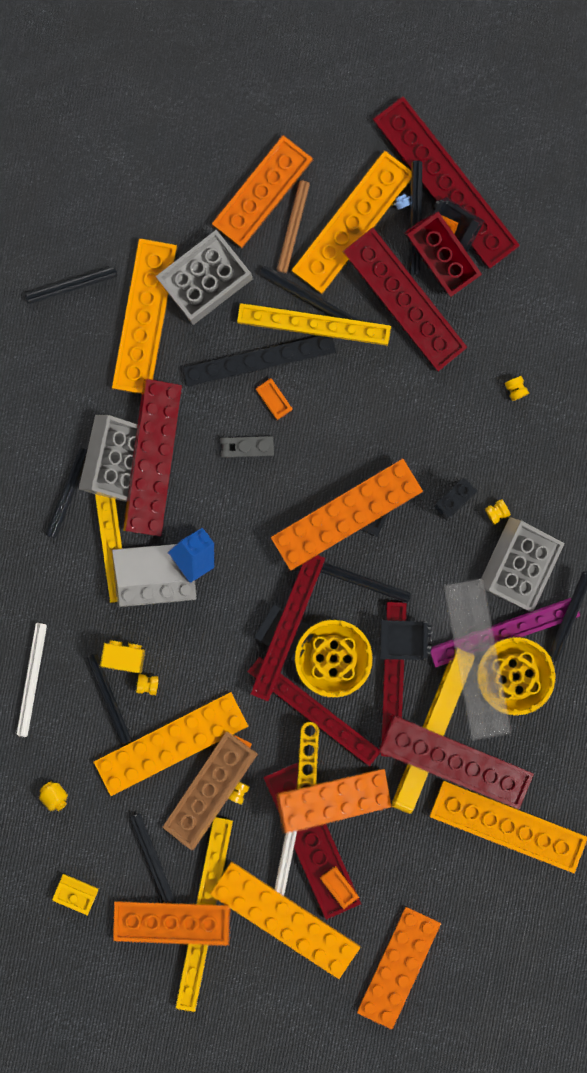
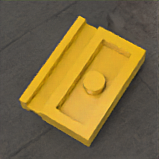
[52,874,99,915]

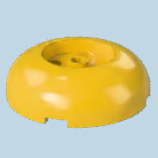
[295,620,372,697]
[478,638,555,715]

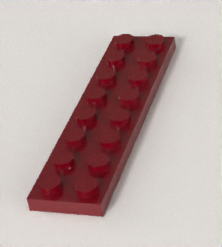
[342,227,468,372]
[123,379,182,536]
[379,715,534,809]
[263,762,361,920]

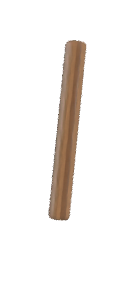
[277,181,310,273]

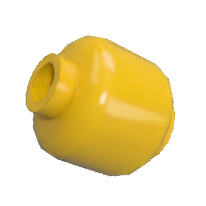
[39,782,68,811]

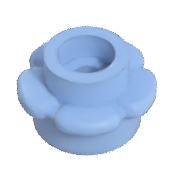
[393,194,411,210]

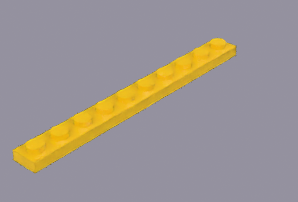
[176,817,233,1012]

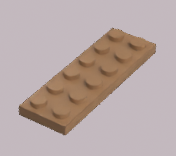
[163,732,258,850]

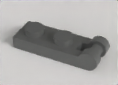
[220,436,274,458]

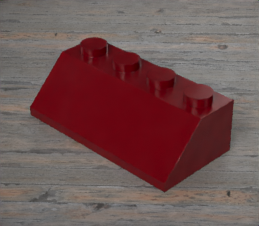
[404,212,482,297]

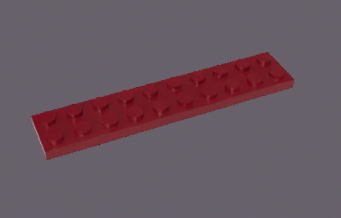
[373,96,520,270]

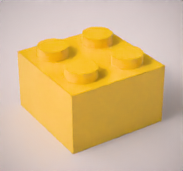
[101,640,145,673]

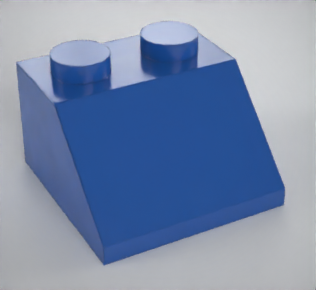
[168,528,214,583]

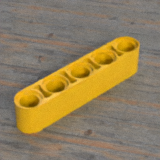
[297,722,319,789]

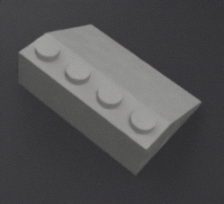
[156,230,253,325]
[79,415,138,502]
[477,517,565,612]
[112,544,196,607]

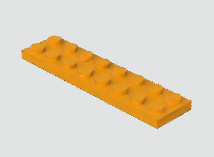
[292,151,412,294]
[112,239,177,394]
[94,692,248,796]
[429,781,587,873]
[210,861,361,979]

